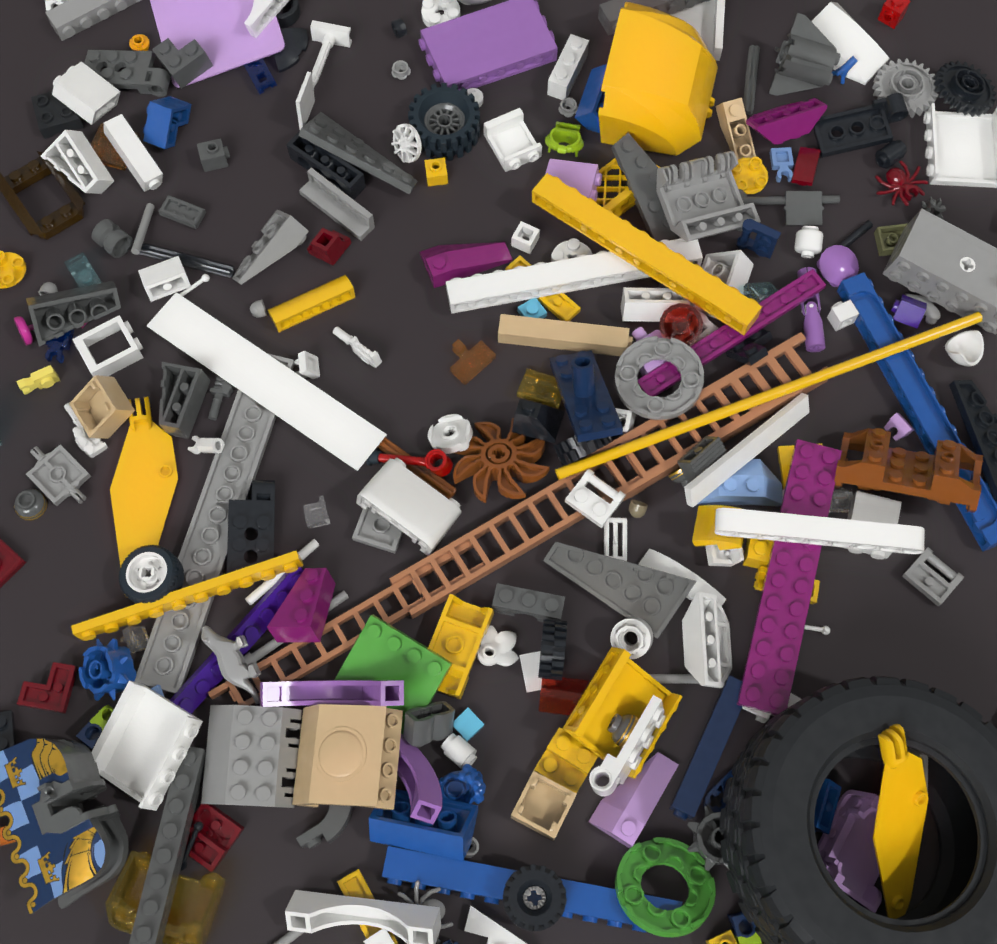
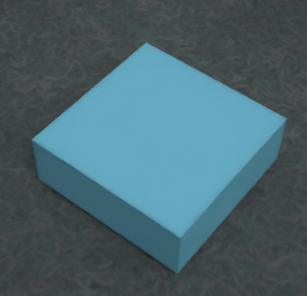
[453,708,484,742]

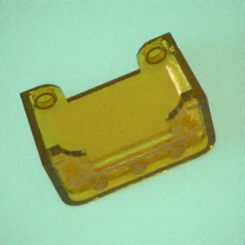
[105,851,226,944]

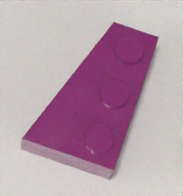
[267,568,336,643]

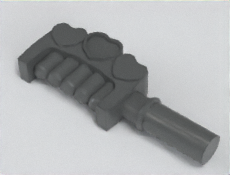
[208,376,236,421]

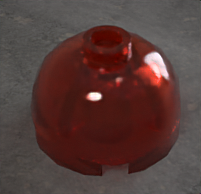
[659,303,703,345]

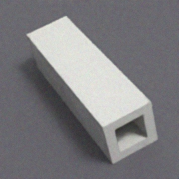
[104,114,163,192]

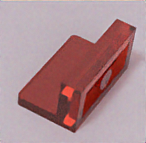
[539,677,589,715]

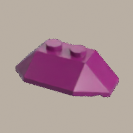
[746,98,827,144]

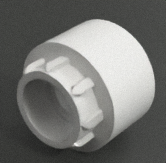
[610,617,653,659]

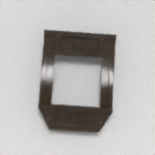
[0,151,85,240]

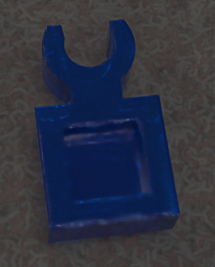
[45,329,74,363]

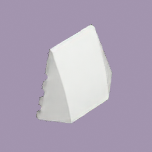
[811,2,889,85]

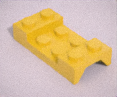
[428,594,494,700]

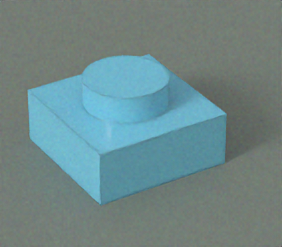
[517,298,547,319]

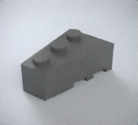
[159,362,211,439]

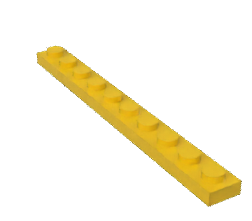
[71,550,303,641]

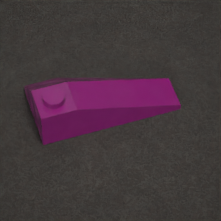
[420,242,513,288]

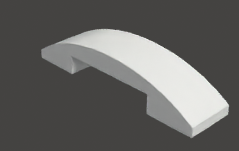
[638,548,726,607]

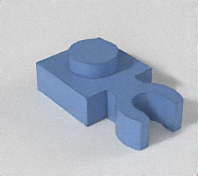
[769,147,794,182]

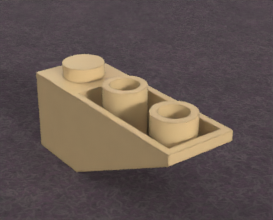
[715,98,756,160]

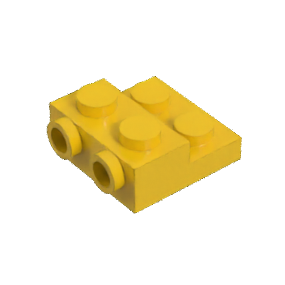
[534,727,598,794]

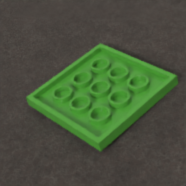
[335,614,453,735]

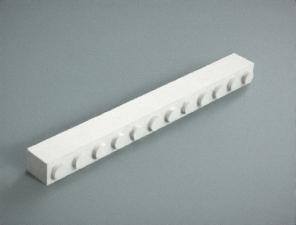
[446,238,703,314]

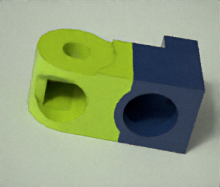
[76,705,114,751]
[727,911,762,944]

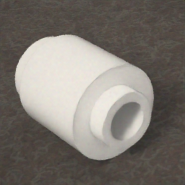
[441,733,477,769]

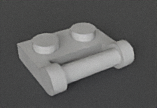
[902,547,964,607]

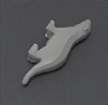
[201,625,261,704]

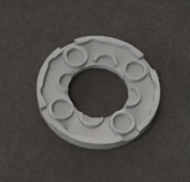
[615,336,704,420]

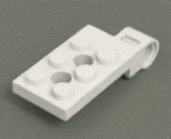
[589,695,666,796]

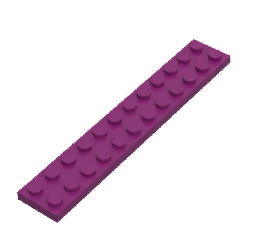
[737,439,842,715]

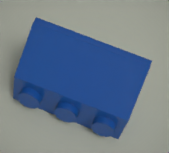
[575,64,607,133]

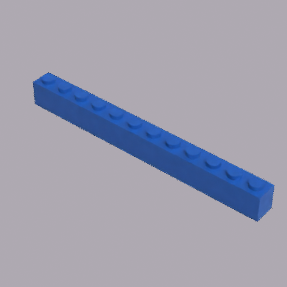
[382,846,683,938]

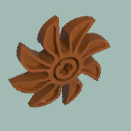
[453,418,550,503]

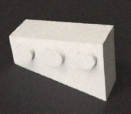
[41,130,114,194]

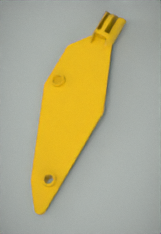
[110,396,178,598]
[873,724,928,919]

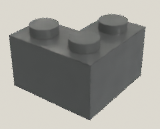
[152,38,213,89]

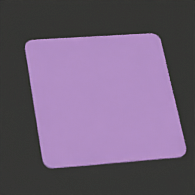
[150,0,285,88]

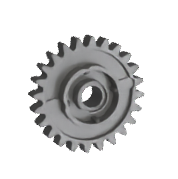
[872,58,938,118]

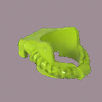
[545,121,584,157]

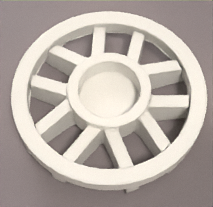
[391,123,421,163]

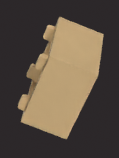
[69,375,135,439]
[511,771,577,841]

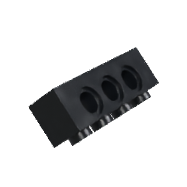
[286,131,366,200]

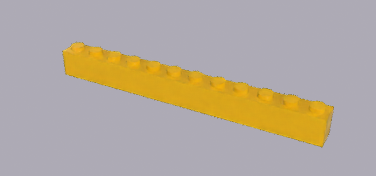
[532,173,762,335]

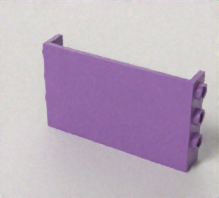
[418,0,558,90]

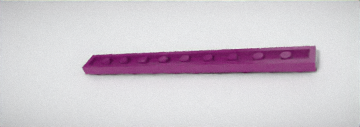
[638,269,826,396]

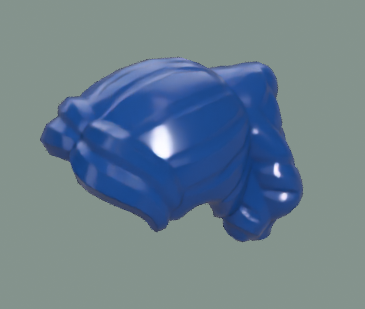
[438,764,486,804]

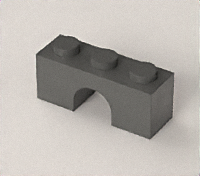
[492,583,565,622]

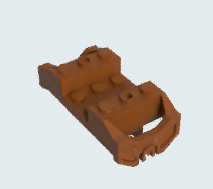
[834,428,983,513]

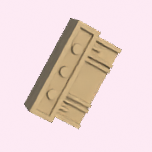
[292,704,403,810]

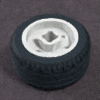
[119,545,184,604]

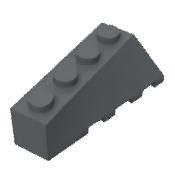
[26,281,121,347]

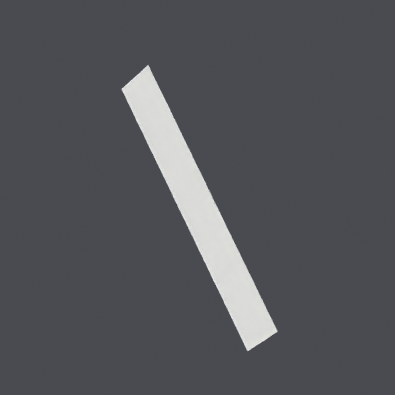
[147,292,387,471]

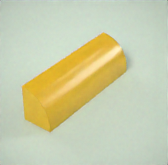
[268,275,356,332]

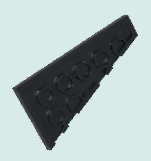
[949,380,997,501]

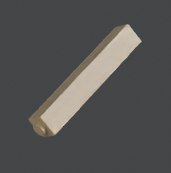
[498,314,633,356]

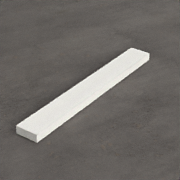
[684,393,809,507]

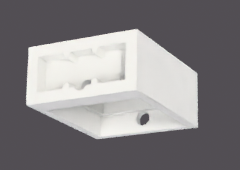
[72,315,144,377]

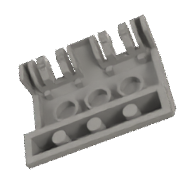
[656,151,761,242]
[201,705,302,808]

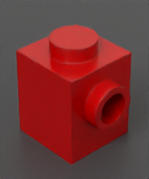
[878,0,911,29]

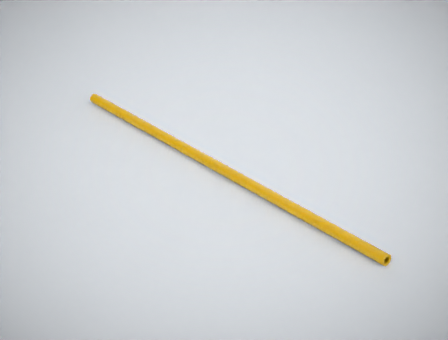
[555,312,982,480]

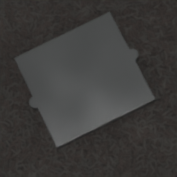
[783,191,824,226]

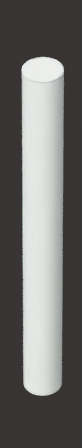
[245,539,319,605]

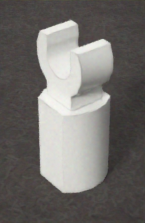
[188,436,225,454]

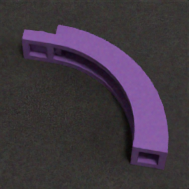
[260,680,404,707]
[397,734,442,824]

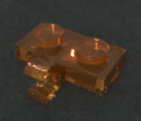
[450,339,496,385]

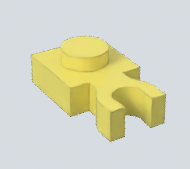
[16,365,60,395]

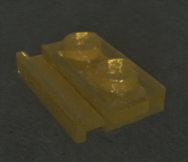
[517,368,562,409]

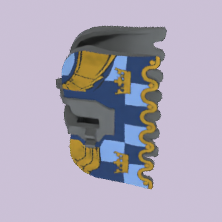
[0,738,128,914]

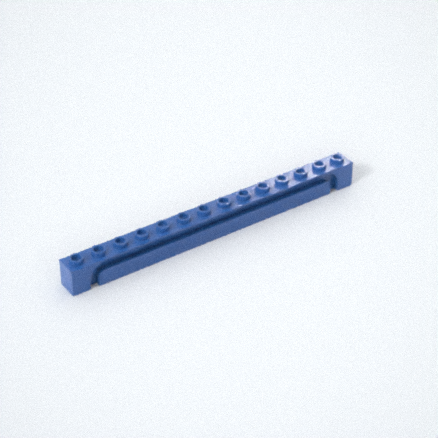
[837,272,997,552]

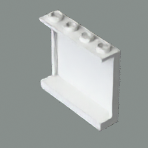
[670,0,725,61]
[923,103,997,188]
[92,680,203,811]

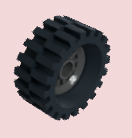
[408,83,480,161]

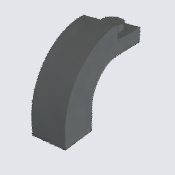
[296,805,354,849]

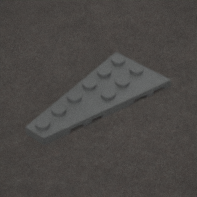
[298,112,418,195]
[611,133,680,242]
[543,542,697,639]

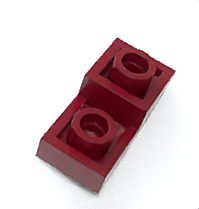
[791,147,821,186]

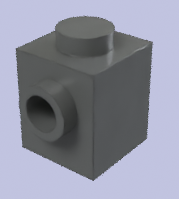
[197,138,230,172]

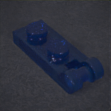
[244,58,277,94]

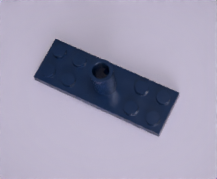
[550,350,623,443]

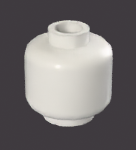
[795,226,823,258]

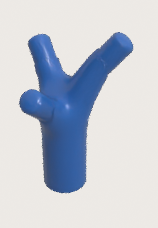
[832,56,858,84]

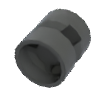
[92,219,133,258]

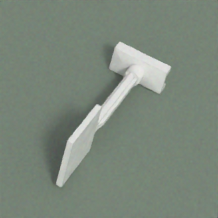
[296,20,352,130]

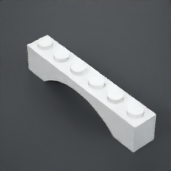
[285,890,441,944]

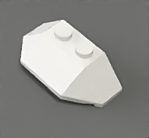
[682,592,732,688]

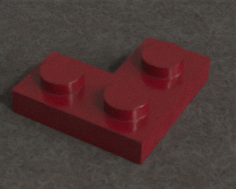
[17,662,78,714]

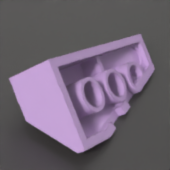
[588,752,679,849]

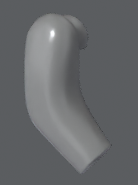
[905,293,941,325]

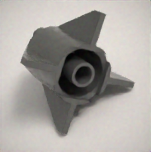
[768,13,840,96]

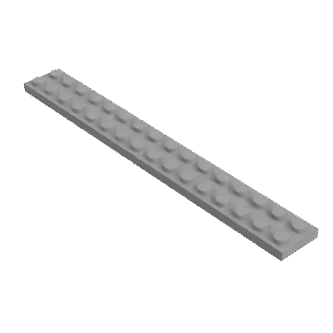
[134,353,294,694]

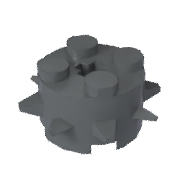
[687,805,729,871]

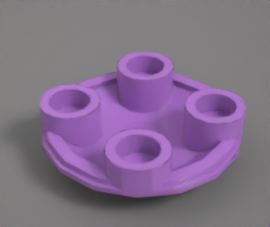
[817,245,859,287]

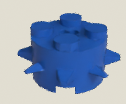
[79,638,137,701]

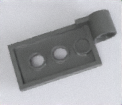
[84,50,171,97]

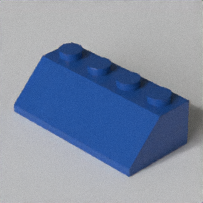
[369,789,478,861]

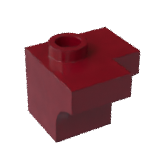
[307,228,352,266]

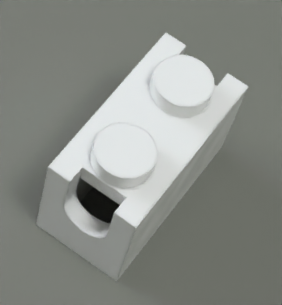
[138,256,191,302]

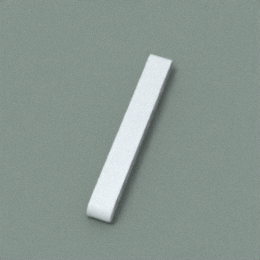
[715,508,925,554]

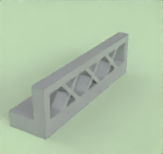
[299,168,375,241]

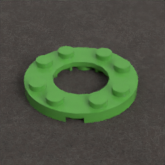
[615,837,716,937]

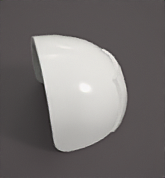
[945,330,984,367]

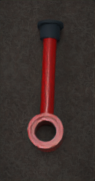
[366,449,453,477]

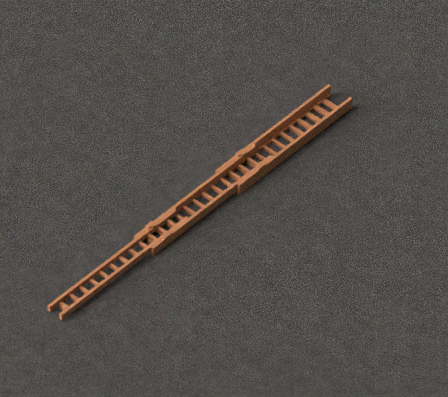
[208,332,828,706]

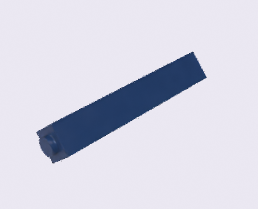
[669,676,743,821]

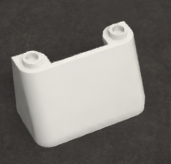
[356,458,461,556]

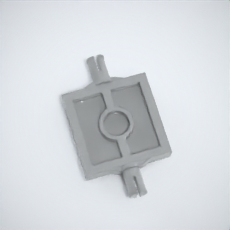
[26,444,91,506]

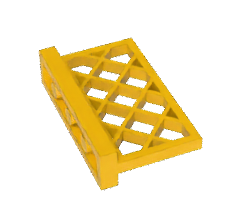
[596,158,660,217]

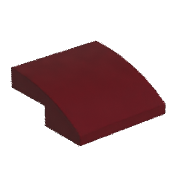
[185,804,245,872]

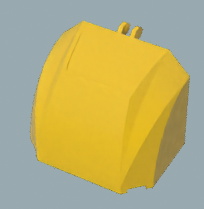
[598,2,718,156]

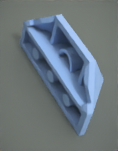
[698,459,783,506]

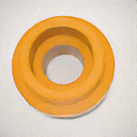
[129,34,150,51]

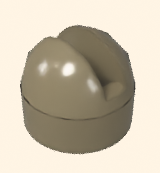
[629,500,648,518]

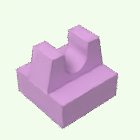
[884,413,915,441]

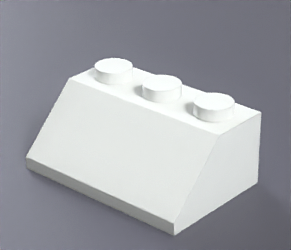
[689,250,754,319]

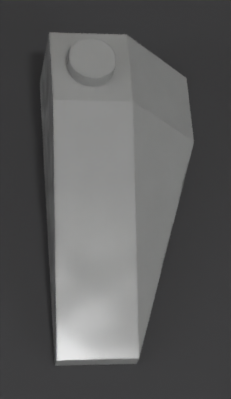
[232,210,309,285]

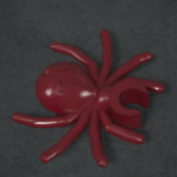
[875,160,928,206]

